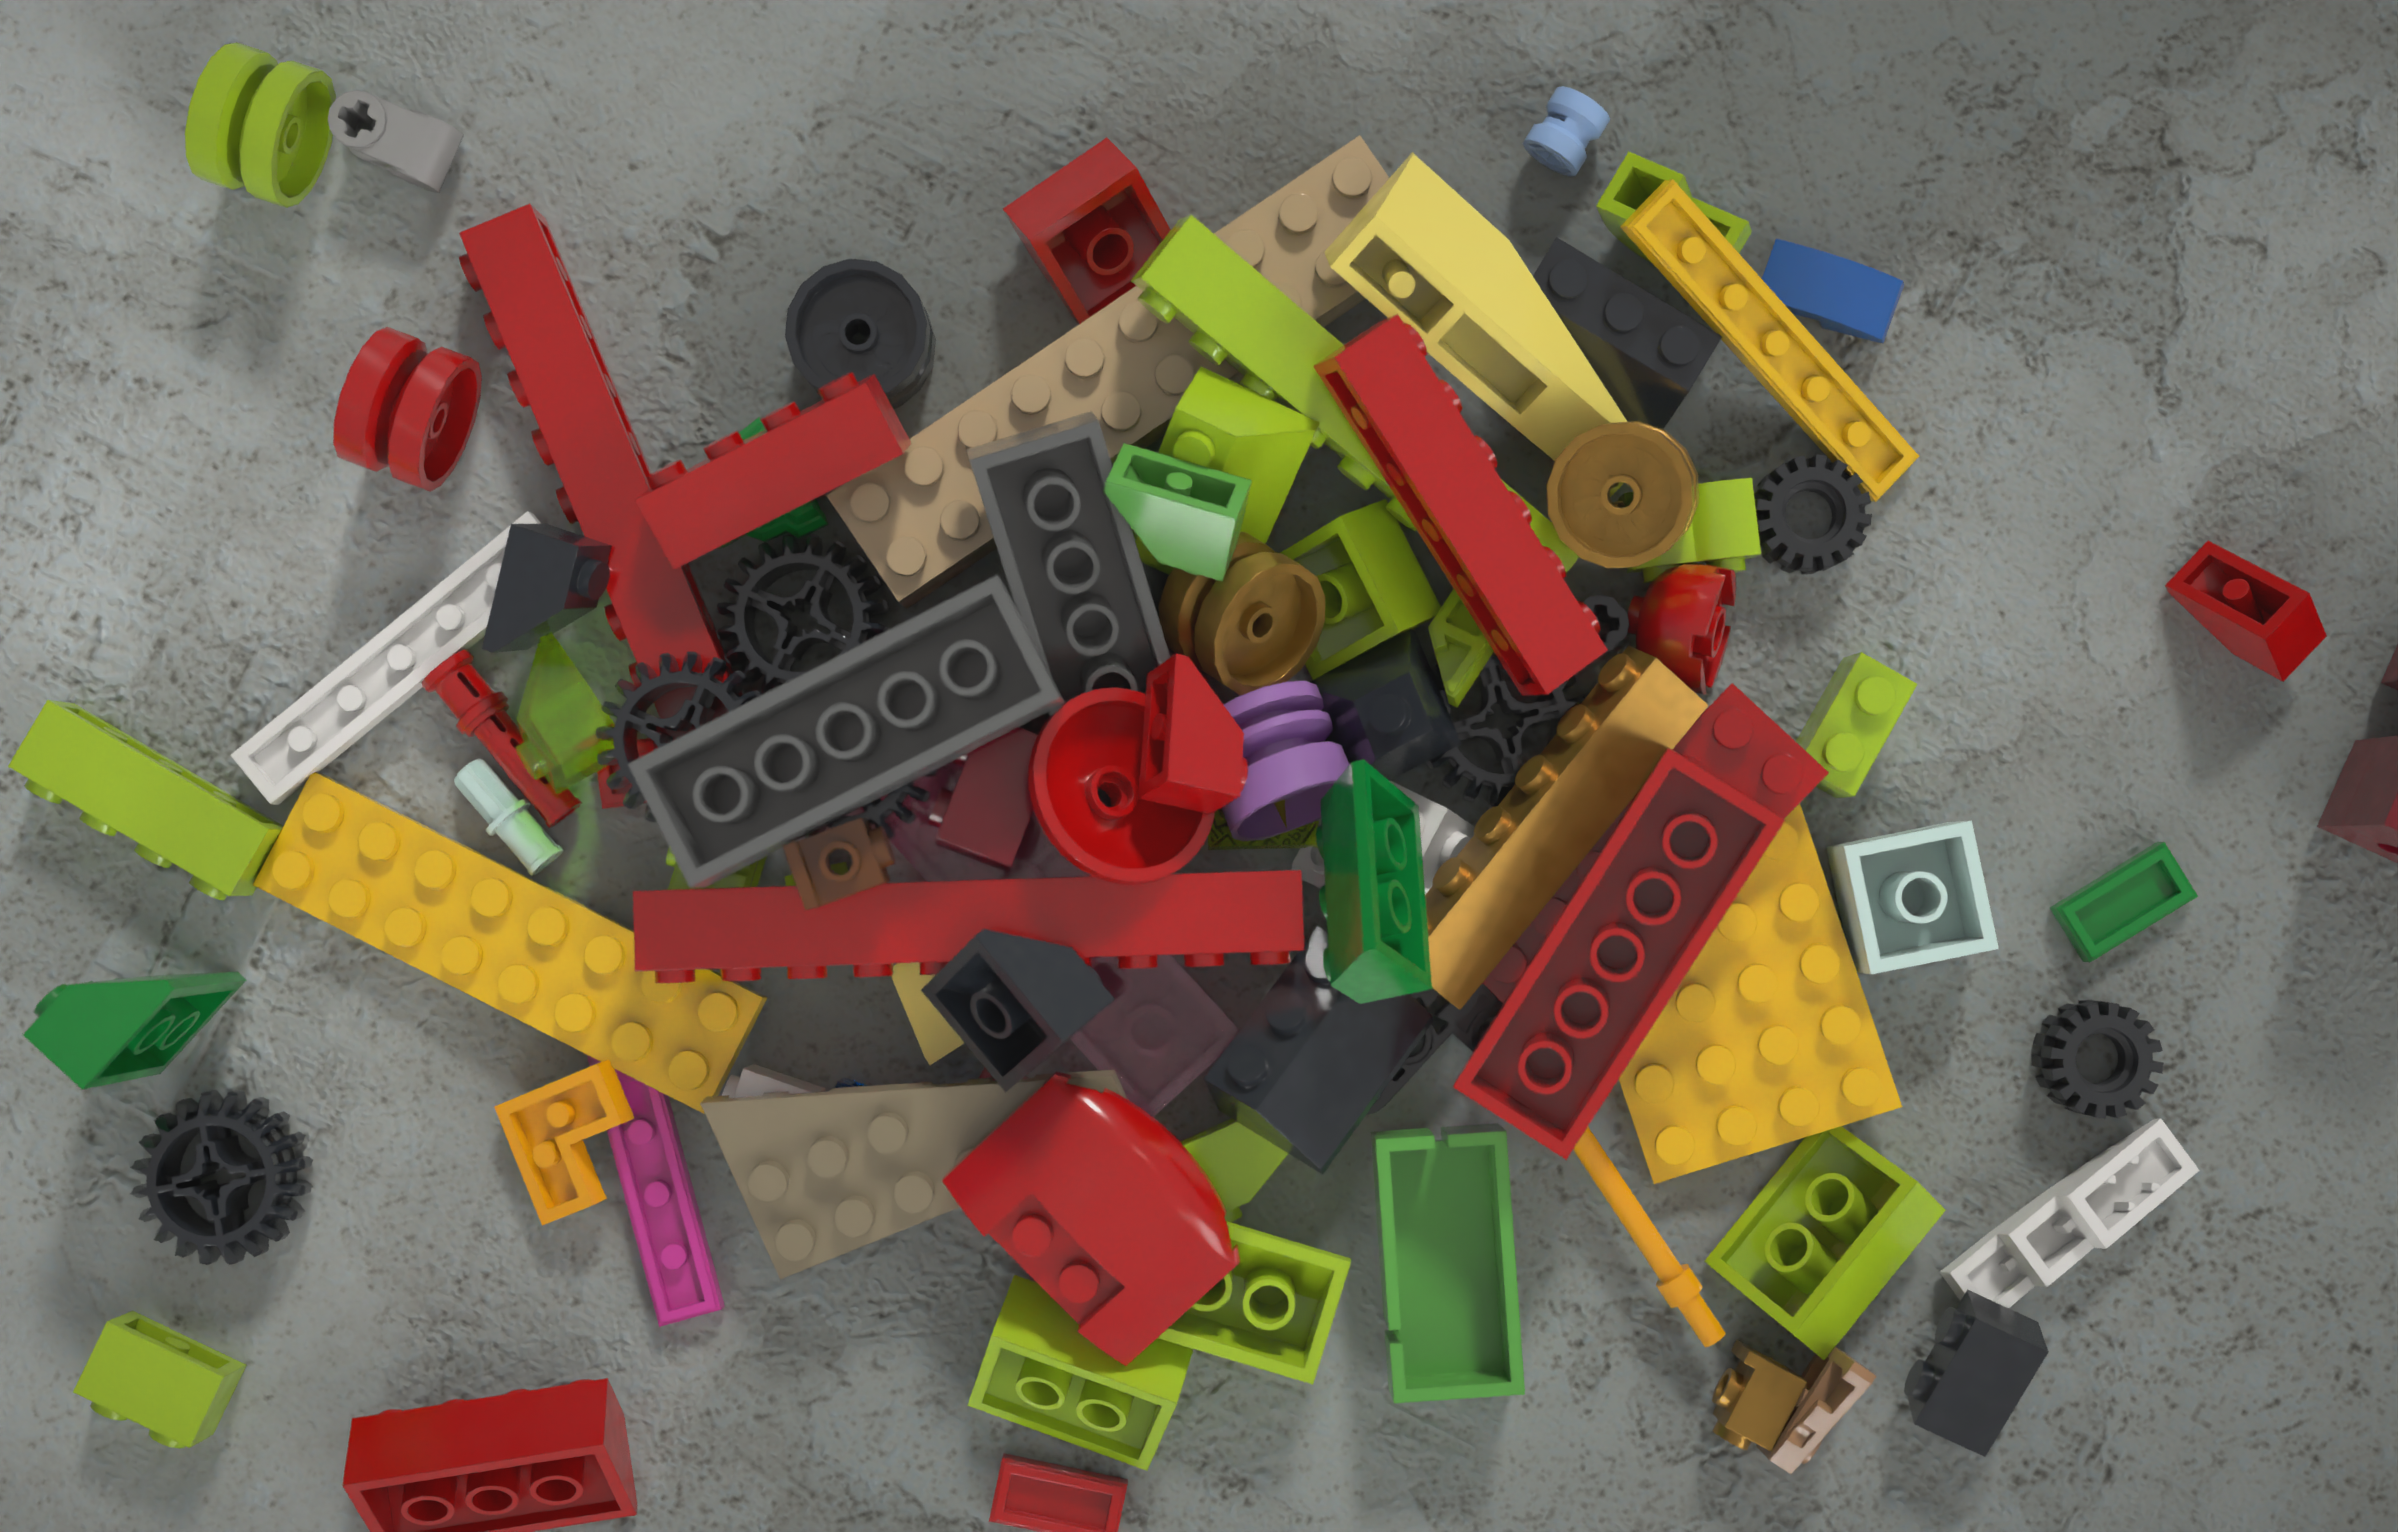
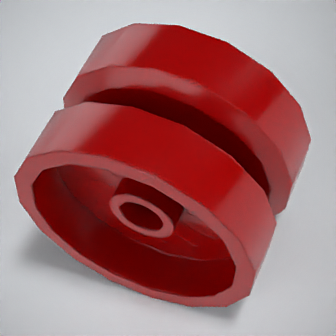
[333,327,482,492]

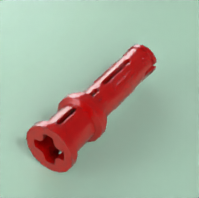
[421,649,582,828]

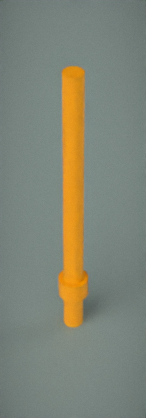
[1490,1022,1726,1347]

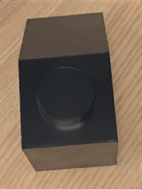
[482,524,612,653]

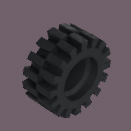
[1754,454,1872,575]
[2031,1000,2164,1119]

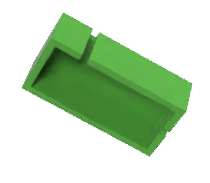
[1371,1123,1525,1403]

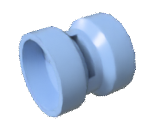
[1523,86,1610,176]

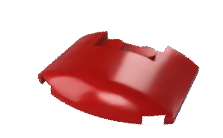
[942,1071,1240,1366]

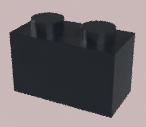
[1904,1289,2049,1457]

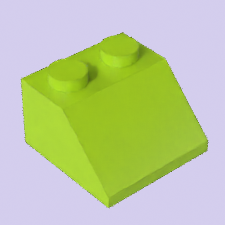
[1281,499,1441,680]

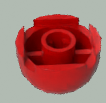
[1627,564,1736,695]

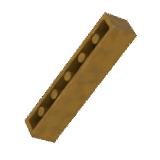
[1425,646,1708,1010]

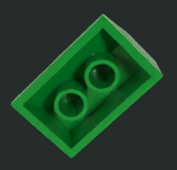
[1316,760,1432,1004]
[22,971,246,1090]

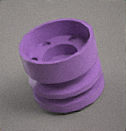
[1221,681,1349,841]

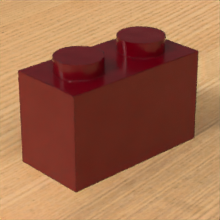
[928,727,1038,873]

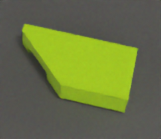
[1428,589,1494,707]

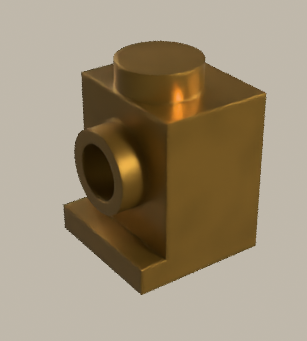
[1712,1340,1807,1451]

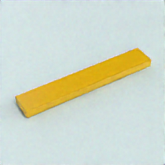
[1620,179,1919,502]

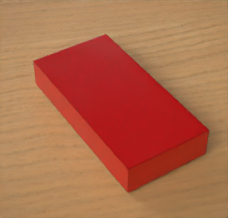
[989,1453,1128,1532]

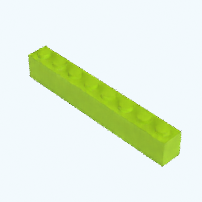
[1131,215,1579,574]

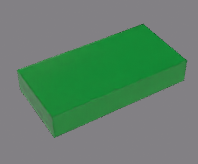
[2050,842,2198,963]

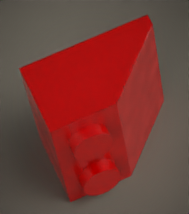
[1003,137,1171,325]

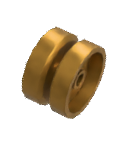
[1547,421,1699,568]
[1159,532,1325,695]

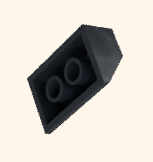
[1533,237,1722,429]
[1203,927,1434,1175]

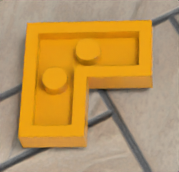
[494,1059,634,1226]

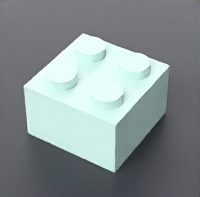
[1826,821,1999,975]

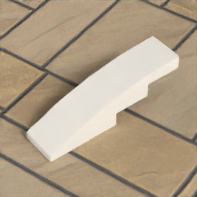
[1940,1118,2200,1308]

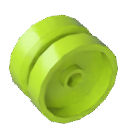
[185,42,336,208]

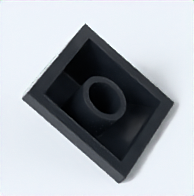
[1310,629,1461,781]

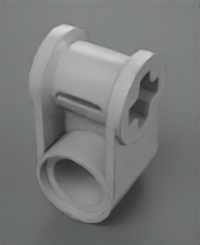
[328,90,464,193]

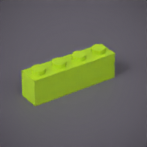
[8,700,283,901]

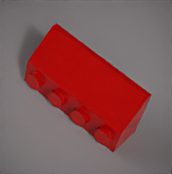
[342,1378,637,1532]

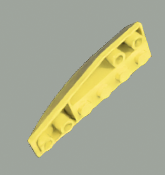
[1324,152,1627,497]

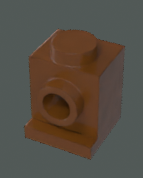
[782,818,895,910]

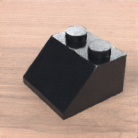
[921,929,1115,1092]

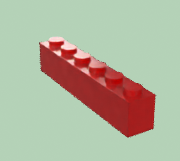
[1313,314,1608,696]

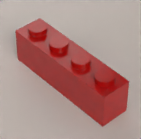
[635,372,911,569]

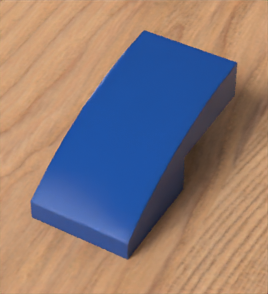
[1762,239,1904,344]

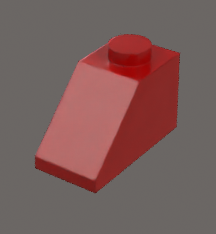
[2165,540,2327,682]
[1138,654,1248,814]

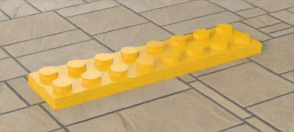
[253,772,767,1114]

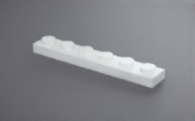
[230,511,541,805]

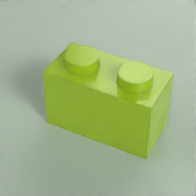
[1796,652,1918,798]
[73,1310,247,1449]

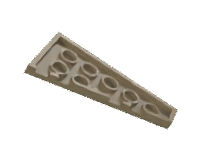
[700,1069,1128,1279]

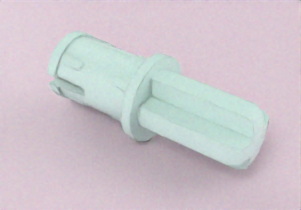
[454,758,564,876]

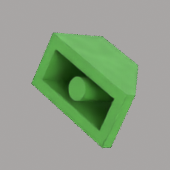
[1104,443,1252,581]

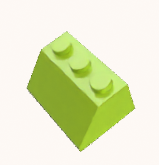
[1131,366,1320,575]
[1704,1126,1946,1360]
[1158,1221,1351,1385]
[967,1275,1194,1471]

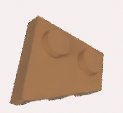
[1756,1346,1877,1474]

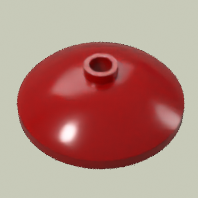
[1028,688,1215,885]

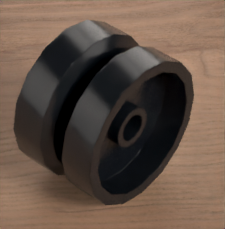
[785,259,936,409]

